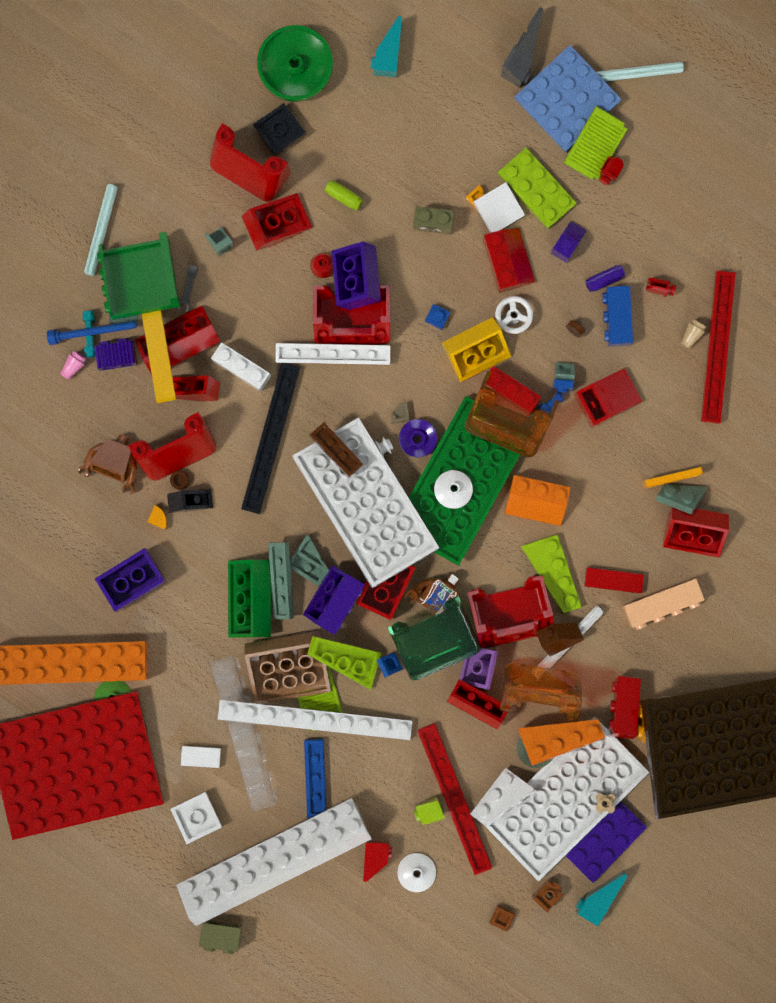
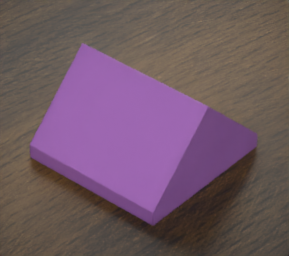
[460,645,498,690]

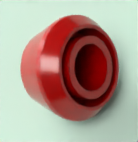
[310,252,334,278]

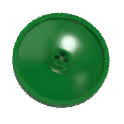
[257,25,333,102]

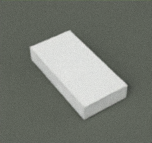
[181,746,221,768]

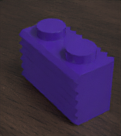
[94,338,137,371]

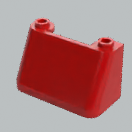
[210,123,290,202]
[313,284,390,345]
[128,412,216,481]
[467,576,554,648]

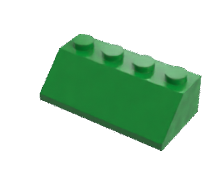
[228,560,271,638]

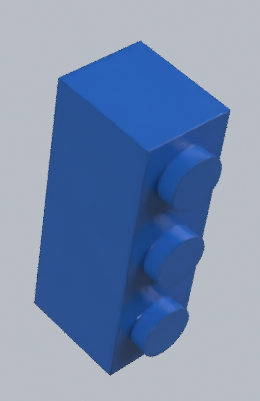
[602,286,633,347]

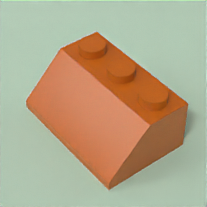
[505,475,571,526]

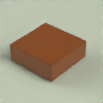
[489,905,515,932]

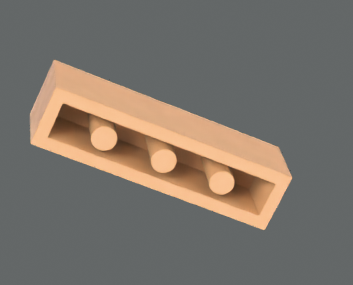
[622,579,705,630]

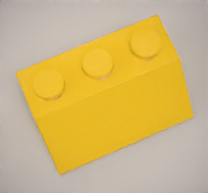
[442,317,511,382]

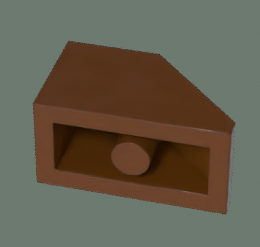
[536,623,584,657]

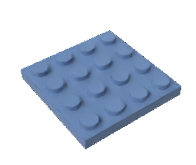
[514,45,622,153]

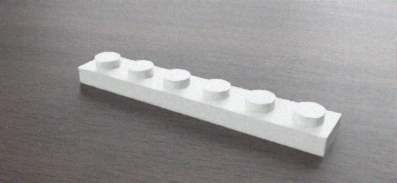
[276,343,390,365]

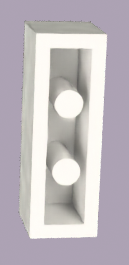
[211,342,271,392]

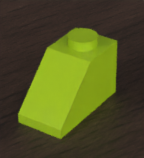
[413,796,445,825]

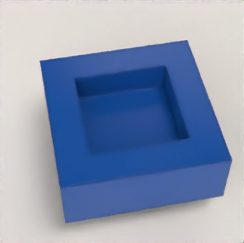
[425,304,450,330]
[552,379,574,394]
[376,652,403,678]

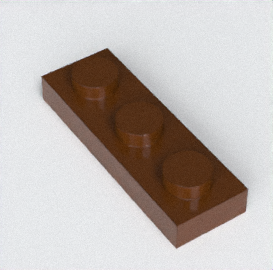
[310,422,363,478]

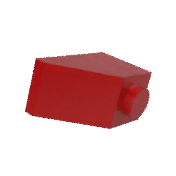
[363,840,393,882]

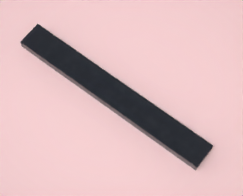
[241,363,301,514]

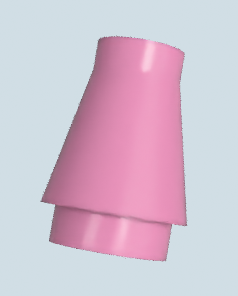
[60,350,86,380]

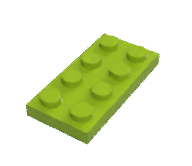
[497,148,576,229]

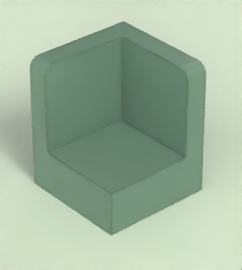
[204,227,234,256]

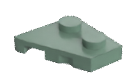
[656,484,707,515]
[290,535,329,587]

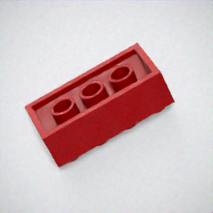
[134,306,221,375]

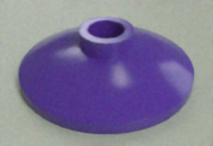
[399,419,437,458]

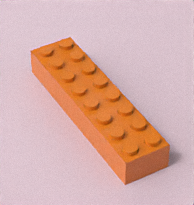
[0,641,149,685]

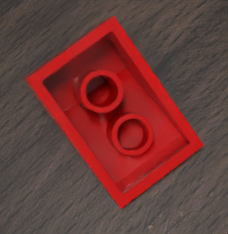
[241,193,312,251]

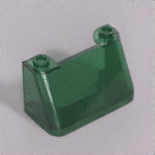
[388,597,481,681]

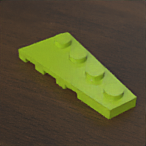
[521,535,582,613]
[307,636,381,690]

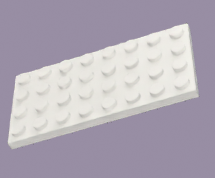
[292,418,439,588]
[484,716,649,882]

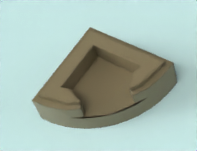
[391,402,410,424]

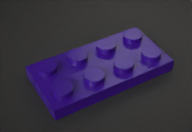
[565,801,647,883]

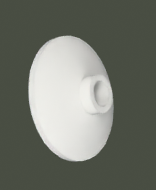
[434,470,473,509]
[397,853,436,892]

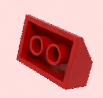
[483,228,535,293]
[663,507,729,558]

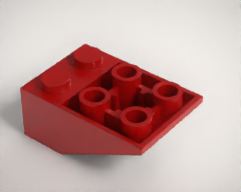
[574,368,642,428]

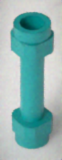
[82,311,96,358]

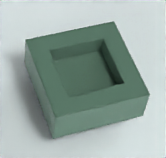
[554,362,575,381]

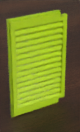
[563,106,628,180]
[296,666,343,731]

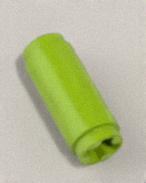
[324,180,363,211]

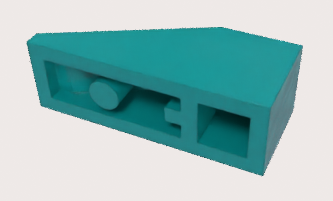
[370,16,402,77]
[575,871,628,927]

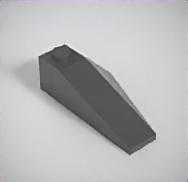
[501,7,543,88]

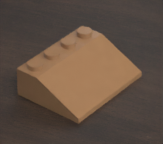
[245,631,331,704]

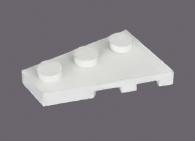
[471,768,537,827]

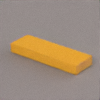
[643,467,703,489]

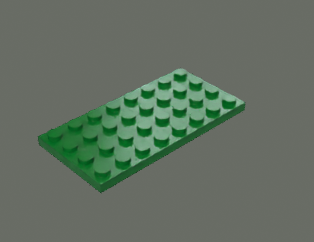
[409,396,533,567]

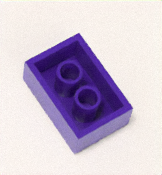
[332,241,381,310]
[95,548,167,612]
[303,565,365,635]

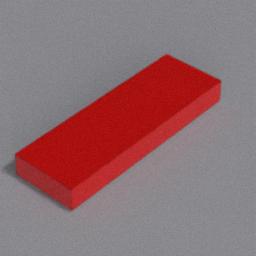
[584,567,644,594]

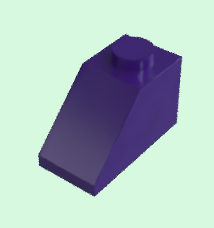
[551,221,587,263]

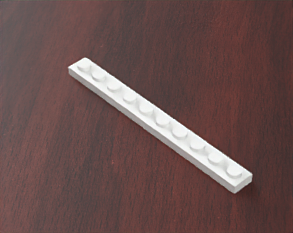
[217,700,412,740]

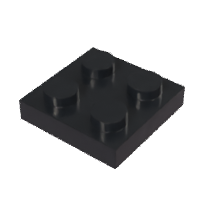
[253,103,306,156]

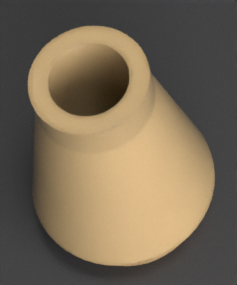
[681,319,706,349]

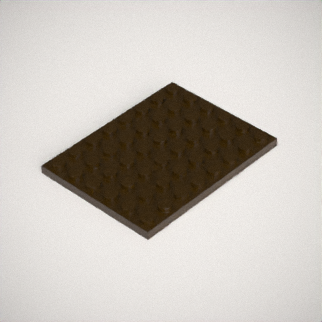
[640,678,776,819]

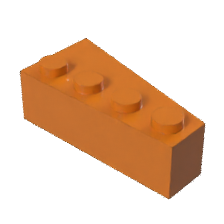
[518,719,606,766]

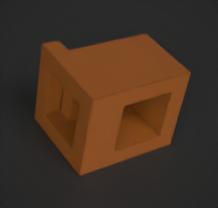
[532,879,563,913]

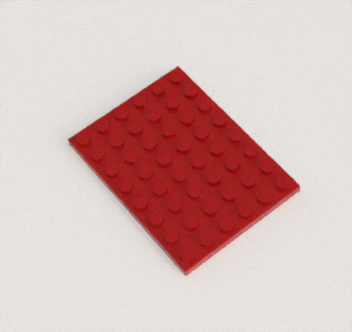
[0,691,164,840]

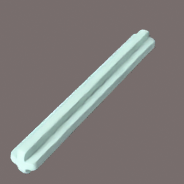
[596,62,684,82]
[84,184,118,276]

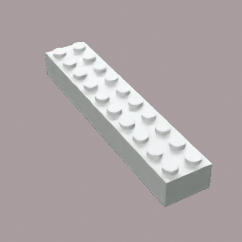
[176,798,371,926]

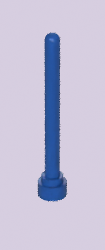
[47,321,137,345]

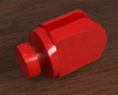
[599,156,624,186]
[646,278,676,297]

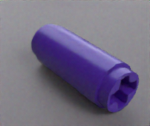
[585,265,625,292]

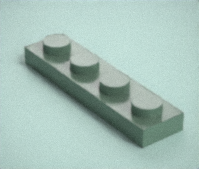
[268,542,294,620]

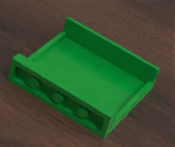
[97,232,180,320]

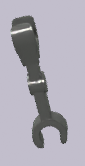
[177,265,198,313]

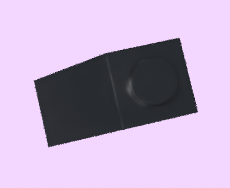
[167,489,213,513]

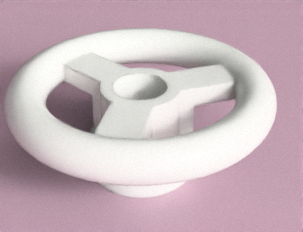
[495,296,533,334]

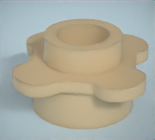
[595,793,615,813]

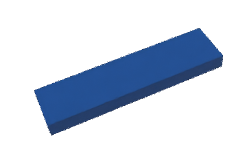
[304,739,327,818]

